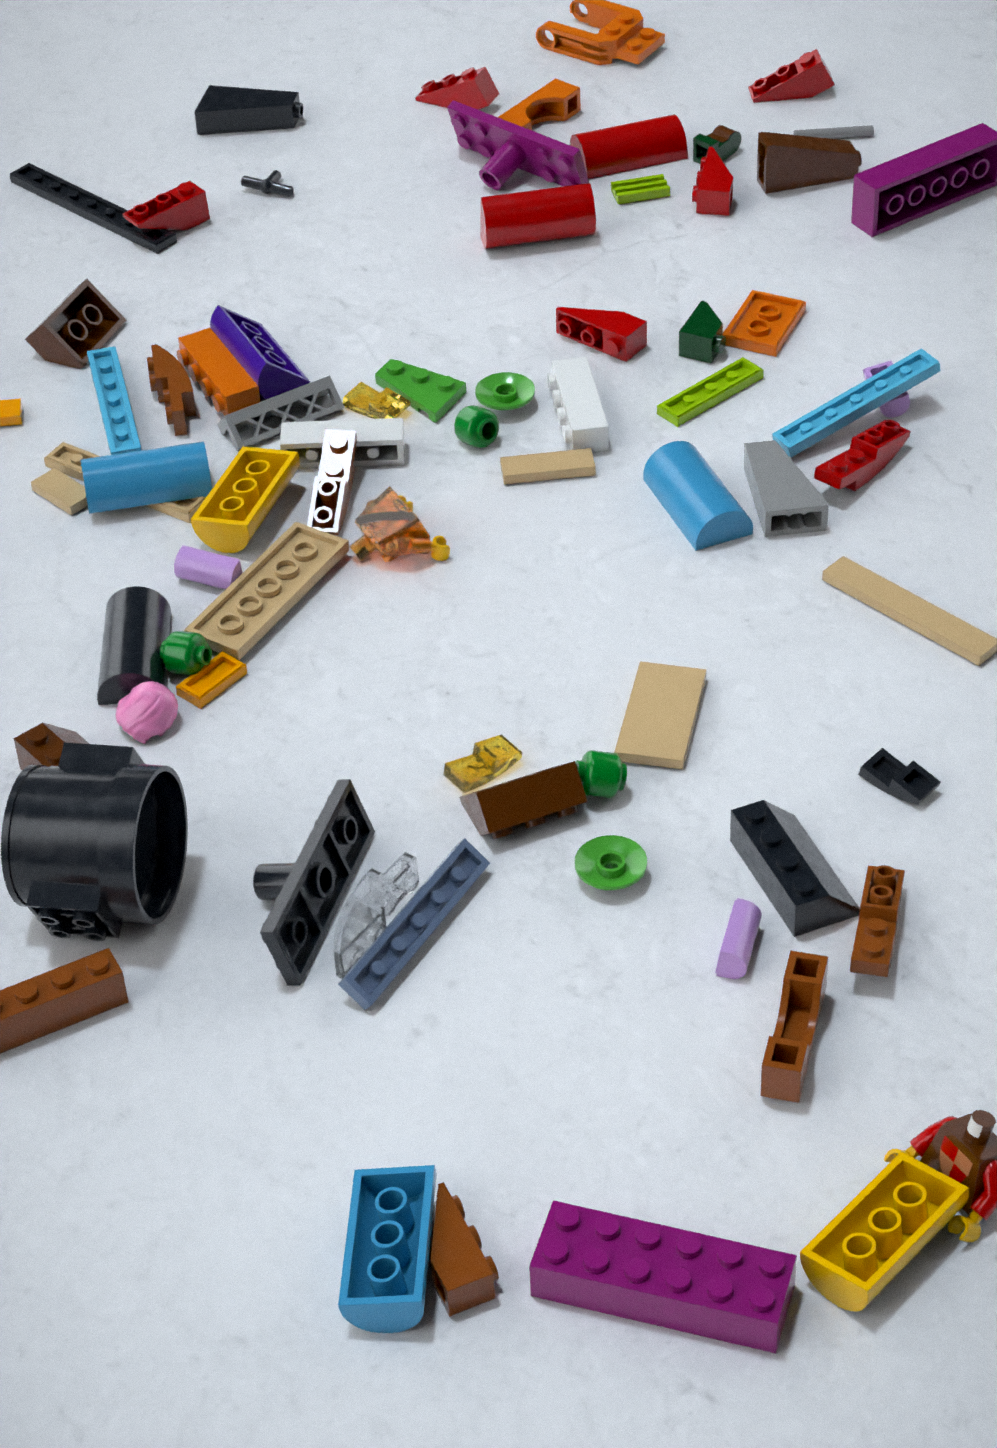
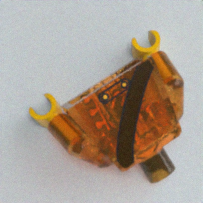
[349,486,450,562]

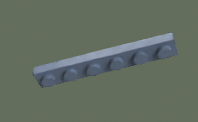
[338,838,490,1010]

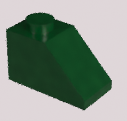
[679,301,726,363]

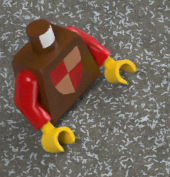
[884,1110,997,1242]

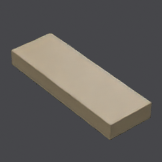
[500,448,596,485]

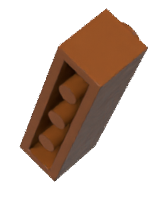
[0,948,129,1054]

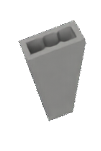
[744,440,829,537]

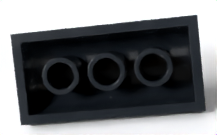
[97,586,172,705]

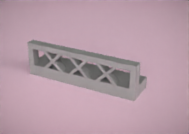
[217,375,345,451]

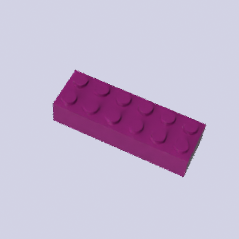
[851,123,997,237]
[529,1200,797,1354]

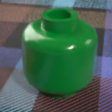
[454,405,499,448]
[160,631,212,675]
[575,750,627,798]

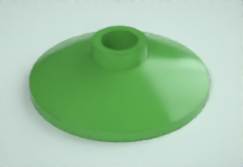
[475,372,535,410]
[575,835,647,890]

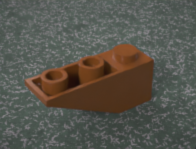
[431,1182,499,1317]

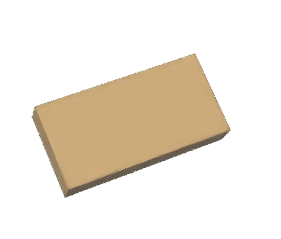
[31,468,88,515]

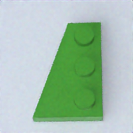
[375,359,467,423]

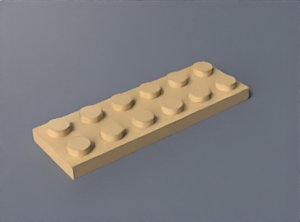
[184,522,349,660]

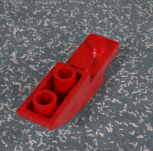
[814,420,911,491]

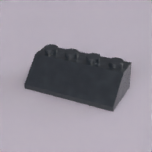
[730,800,860,937]

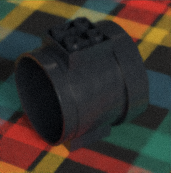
[1,742,188,941]

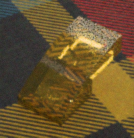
[343,382,411,419]
[443,734,523,793]

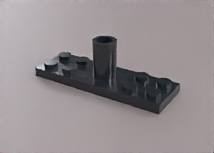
[253,779,375,986]

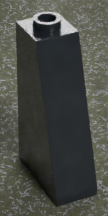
[194,85,304,135]

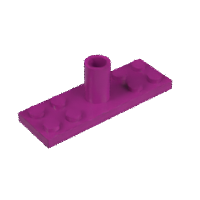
[447,100,589,190]

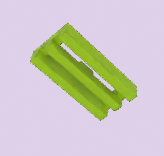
[611,174,670,204]

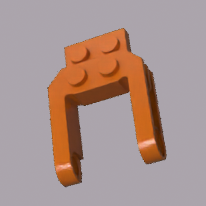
[536,0,665,65]

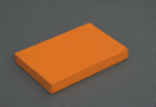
[723,290,806,357]

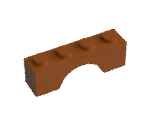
[760,950,828,1103]

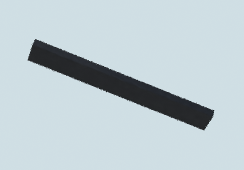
[10,163,177,254]

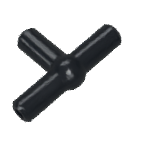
[241,170,294,197]

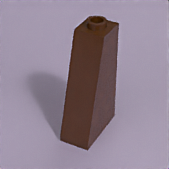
[757,132,862,194]

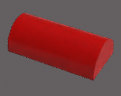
[570,114,688,179]
[480,183,596,249]

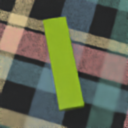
[657,357,764,427]

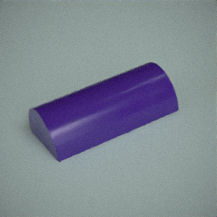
[210,305,310,400]

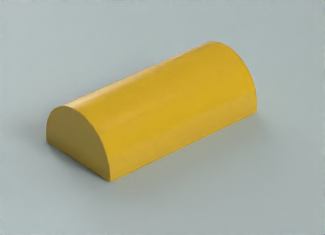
[190,446,300,553]
[800,1151,969,1312]

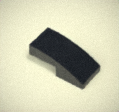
[858,748,941,805]

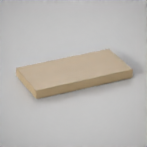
[614,661,706,770]

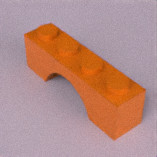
[498,78,581,130]

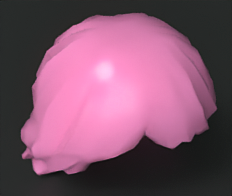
[115,682,178,744]

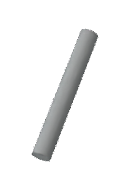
[793,125,874,139]

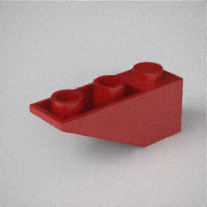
[748,49,835,103]
[415,67,499,110]
[692,147,733,216]
[123,181,210,230]
[556,307,647,362]

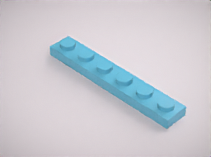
[87,346,141,455]
[772,348,941,457]

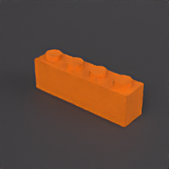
[177,328,260,416]

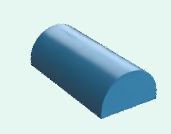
[80,441,212,514]
[643,441,753,551]
[338,1165,437,1333]

